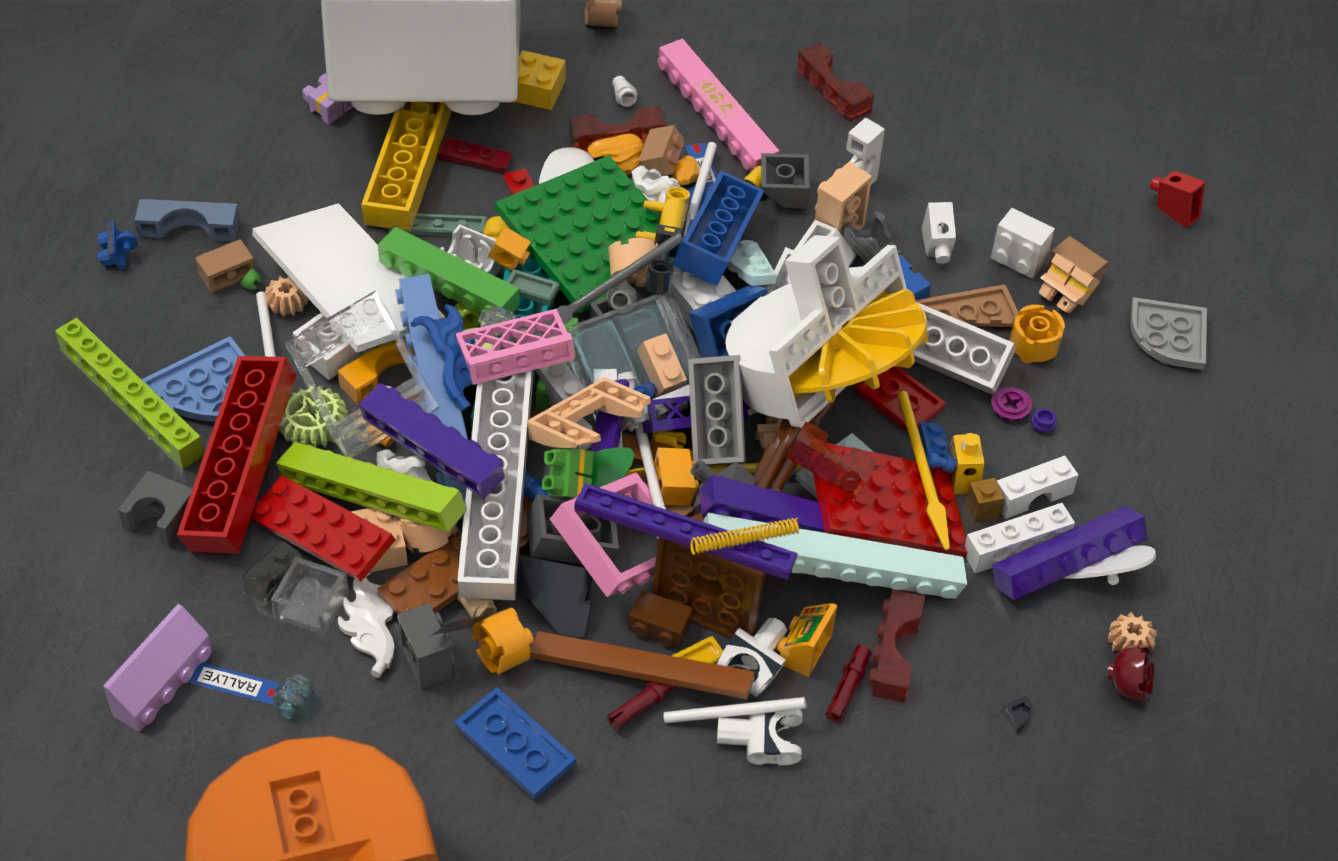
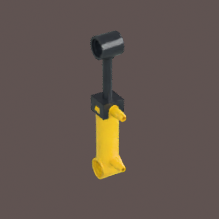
[636,187,690,295]

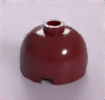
[1108,645,1155,701]

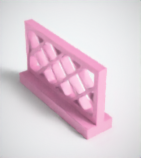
[456,309,575,385]

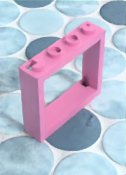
[550,472,659,597]

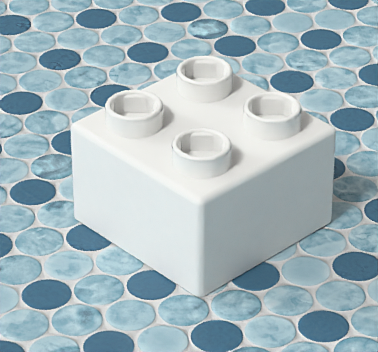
[321,0,520,115]

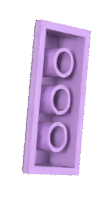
[103,604,212,732]

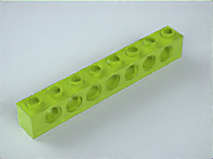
[55,317,204,469]

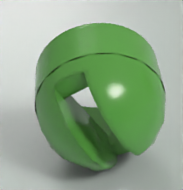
[240,268,262,290]

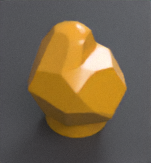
[672,156,699,186]

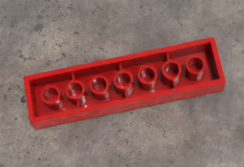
[177,356,297,554]

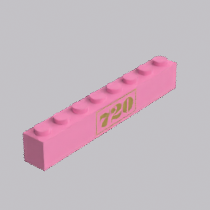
[657,39,779,172]

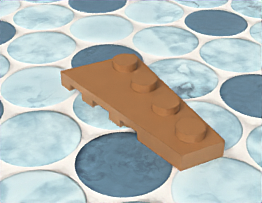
[915,284,1019,327]

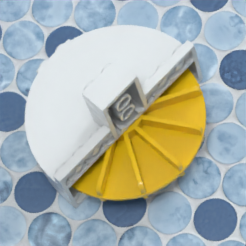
[726,235,928,428]

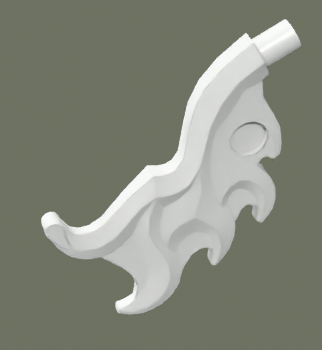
[338,572,395,678]

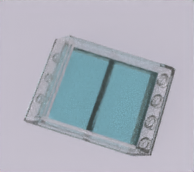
[555,292,702,426]

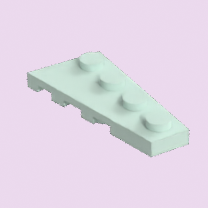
[728,240,776,286]

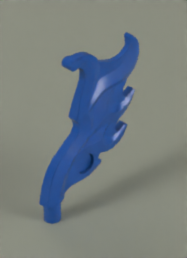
[410,304,480,411]

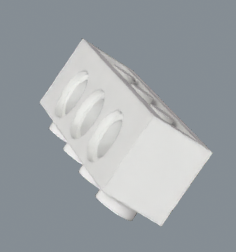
[964,503,1075,573]

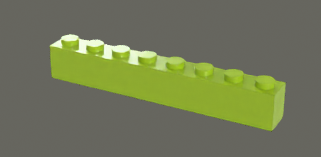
[276,442,467,532]

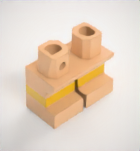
[1039,253,1100,314]

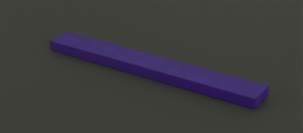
[574,483,798,580]

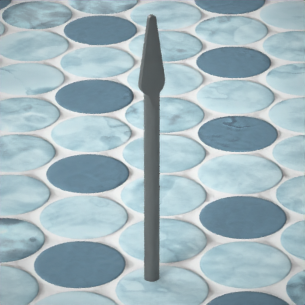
[540,232,684,334]

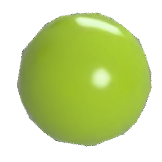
[454,302,483,330]

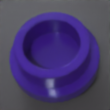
[1031,408,1057,433]

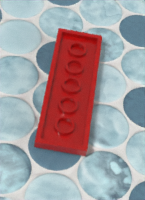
[250,475,396,582]

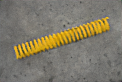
[691,517,799,555]

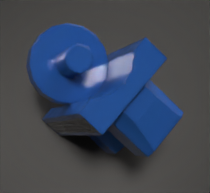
[98,221,138,270]

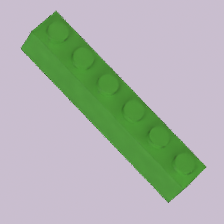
[378,226,520,323]

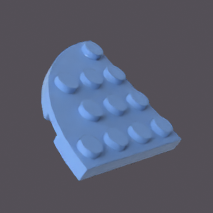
[141,336,245,422]

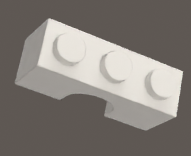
[846,118,885,185]
[997,456,1078,519]

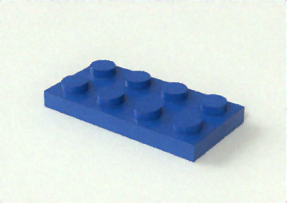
[455,687,576,800]

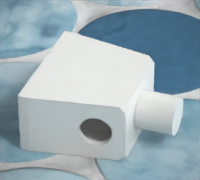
[921,202,956,264]

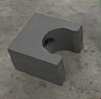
[118,471,193,548]

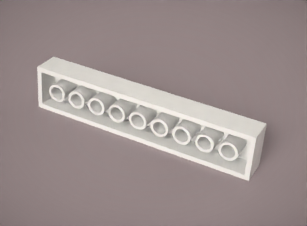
[766,247,1015,395]
[457,370,534,600]

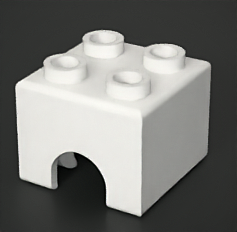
[440,224,503,276]

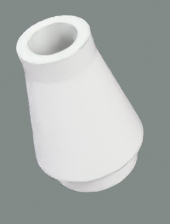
[612,76,638,107]

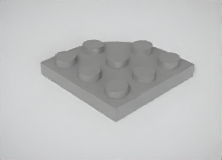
[1130,297,1207,370]

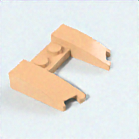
[527,377,651,448]

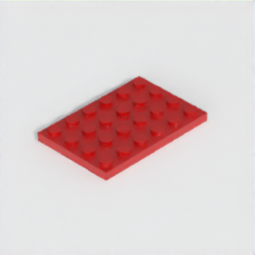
[807,440,967,558]

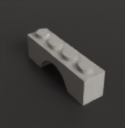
[507,326,584,406]

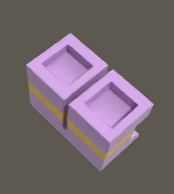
[302,73,353,125]

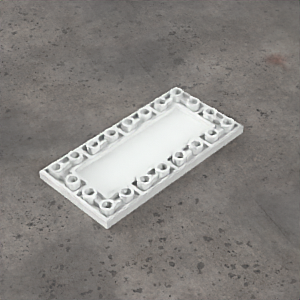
[252,203,445,352]

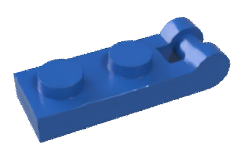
[917,421,956,473]

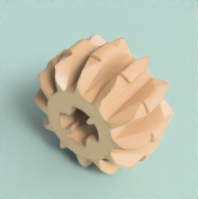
[265,276,308,318]
[1108,612,1156,651]

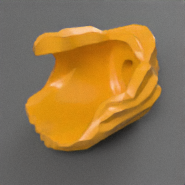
[587,134,644,175]

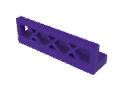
[642,396,749,433]

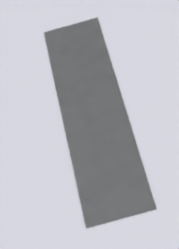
[430,612,498,636]

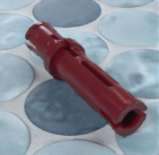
[825,644,873,723]
[607,681,679,730]

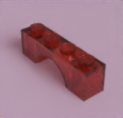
[797,42,874,122]
[569,106,667,152]
[868,589,925,703]

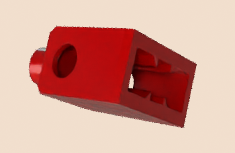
[1150,171,1206,228]

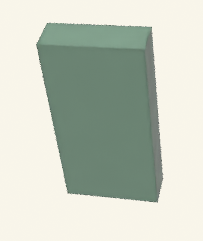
[506,269,560,306]

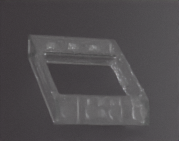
[285,290,440,458]

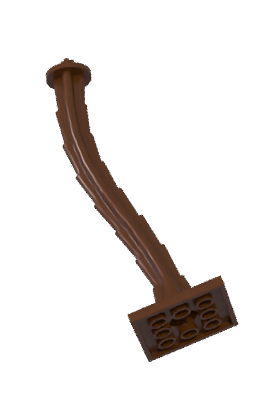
[652,389,844,639]

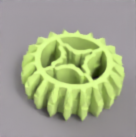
[279,385,348,448]

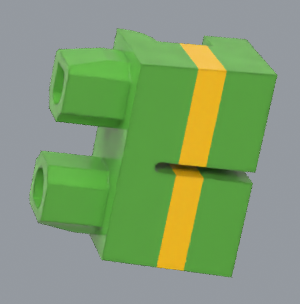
[542,448,594,500]

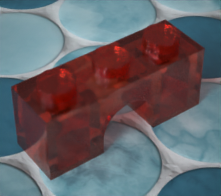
[786,421,877,497]

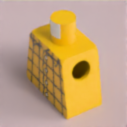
[949,433,984,495]

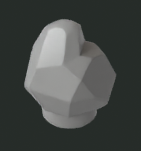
[606,281,637,312]

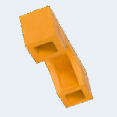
[338,336,414,405]

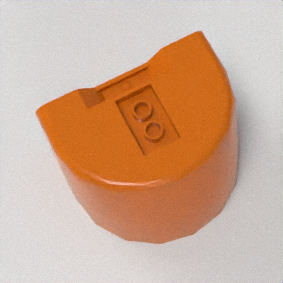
[185,736,438,861]

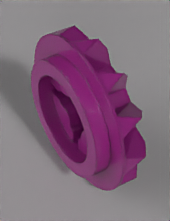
[991,387,1032,422]

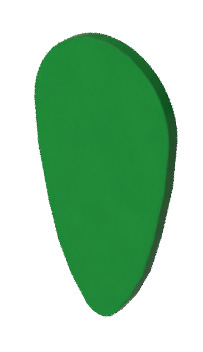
[585,447,634,488]

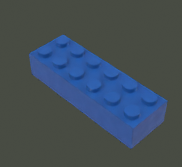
[672,170,764,286]

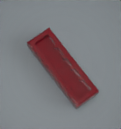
[438,137,513,174]

